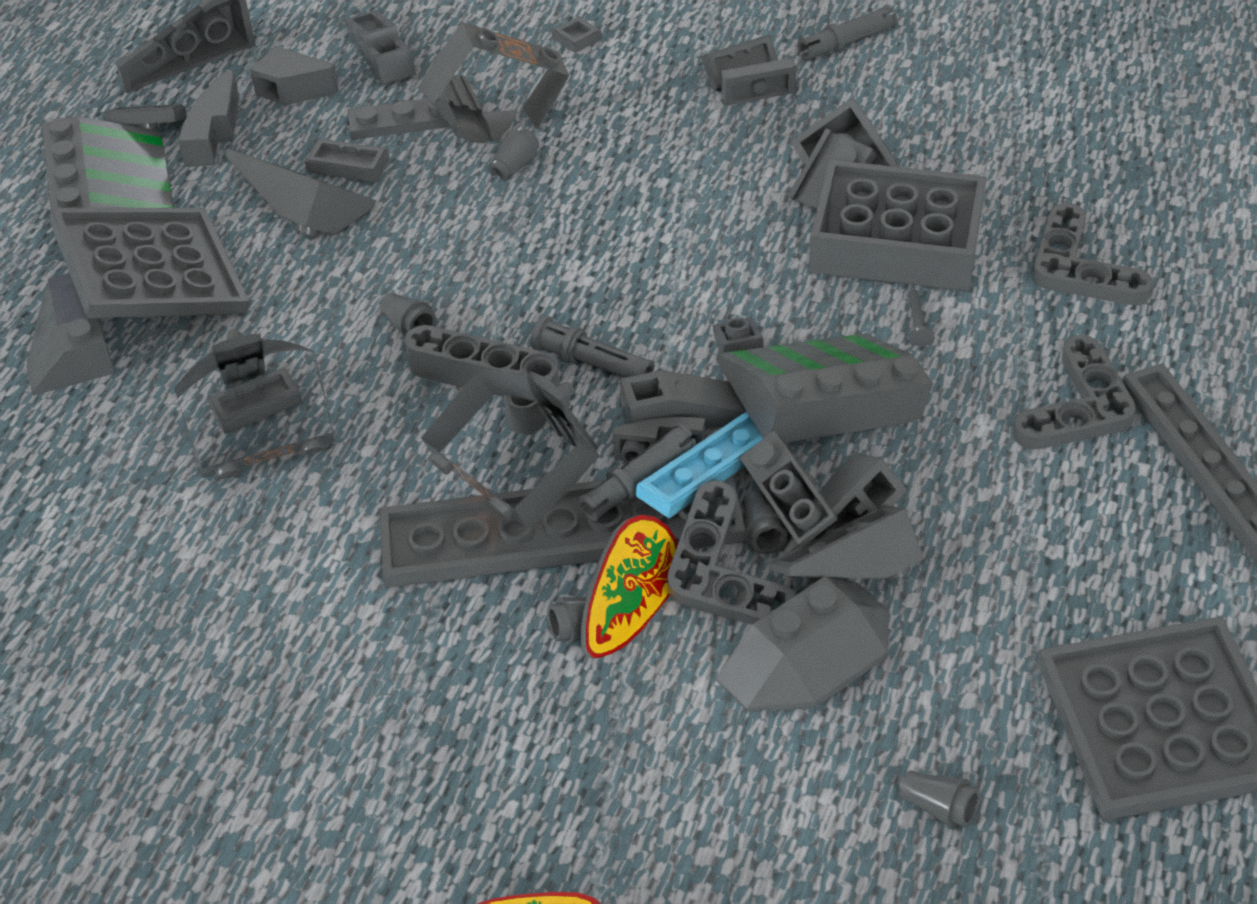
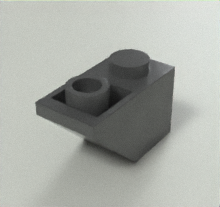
[250,46,339,105]

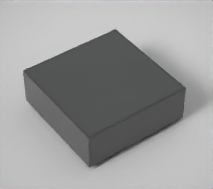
[552,16,602,53]

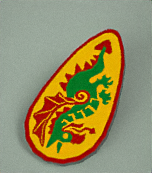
[581,515,678,659]

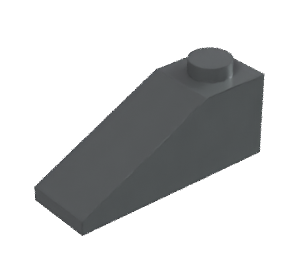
[784,452,907,584]
[769,505,924,580]

